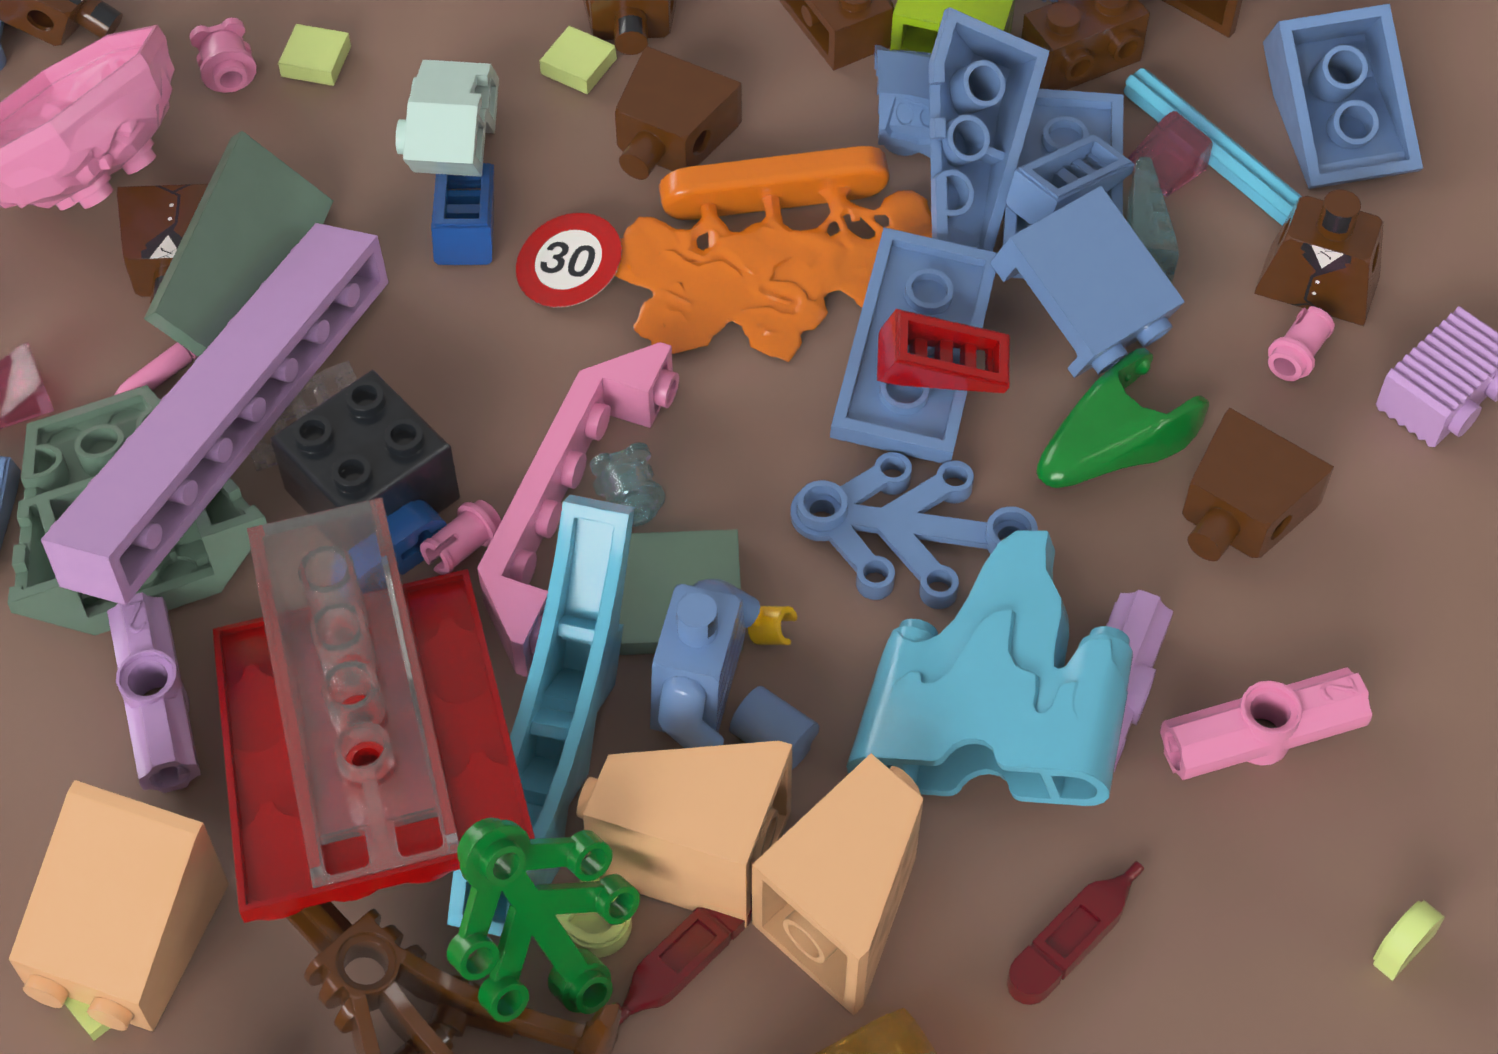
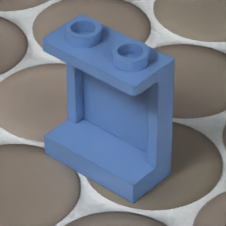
[990,186,1185,378]

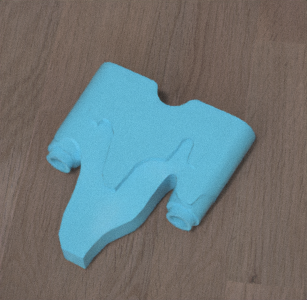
[846,530,1133,806]

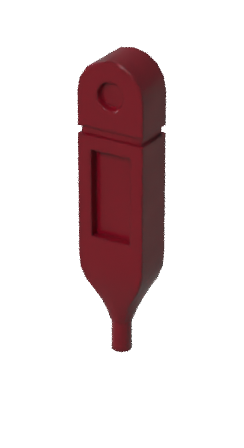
[1007,861,1144,1005]
[618,894,752,1027]

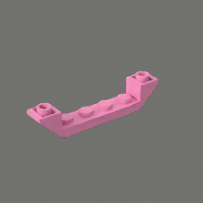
[477,342,679,677]

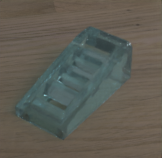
[1127,156,1179,283]

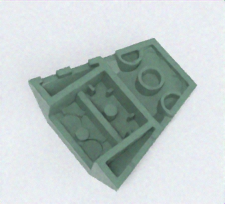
[7,385,268,636]

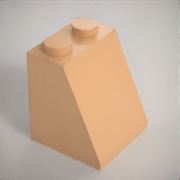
[576,741,792,928]
[752,753,924,1016]
[9,780,229,1032]

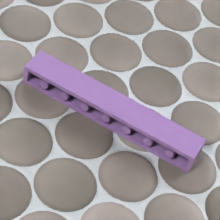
[41,223,389,605]

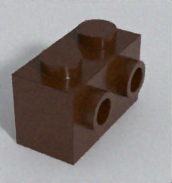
[780,0,895,71]
[1021,0,1150,90]

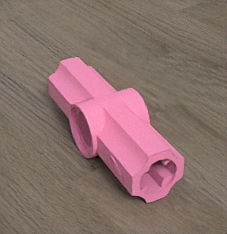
[1160,667,1372,780]

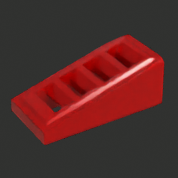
[877,309,1010,393]

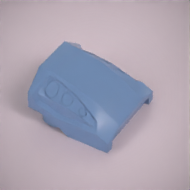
[874,45,932,158]

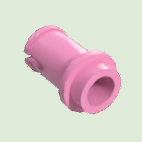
[1268,306,1335,381]
[420,500,501,575]

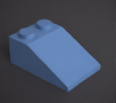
[1263,4,1423,189]

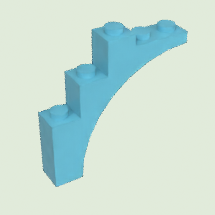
[447,494,635,936]

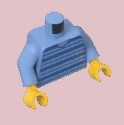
[650,579,797,748]

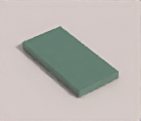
[144,131,333,357]

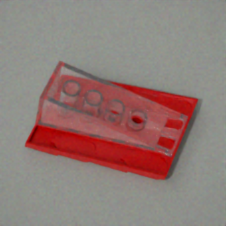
[212,498,535,923]

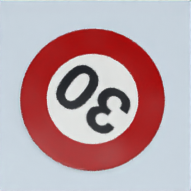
[516,213,622,307]

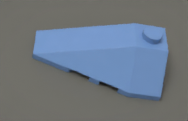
[929,7,1050,252]

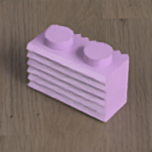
[1376,306,1498,447]

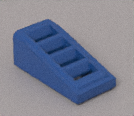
[431,163,494,265]

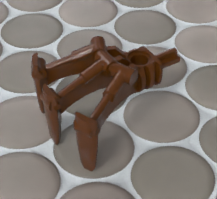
[286,902,621,1054]

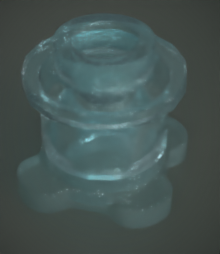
[589,442,666,527]

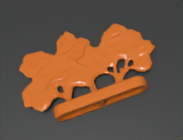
[614,146,932,362]

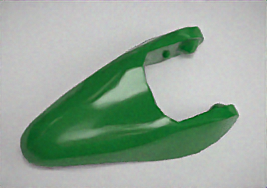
[1036,348,1209,488]

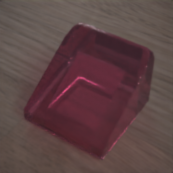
[1128,111,1213,197]
[0,342,54,429]

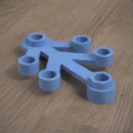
[790,452,1038,609]

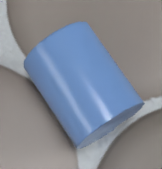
[729,686,820,770]

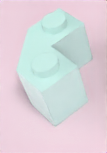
[396,60,499,177]

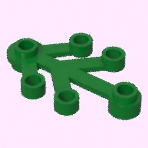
[447,818,640,1022]

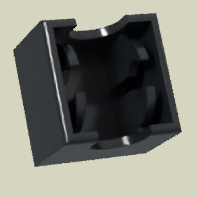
[270,369,460,549]

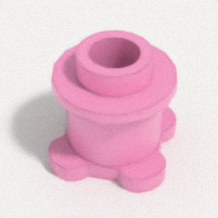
[189,18,256,93]

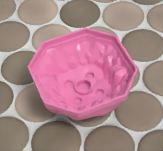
[0,25,175,211]

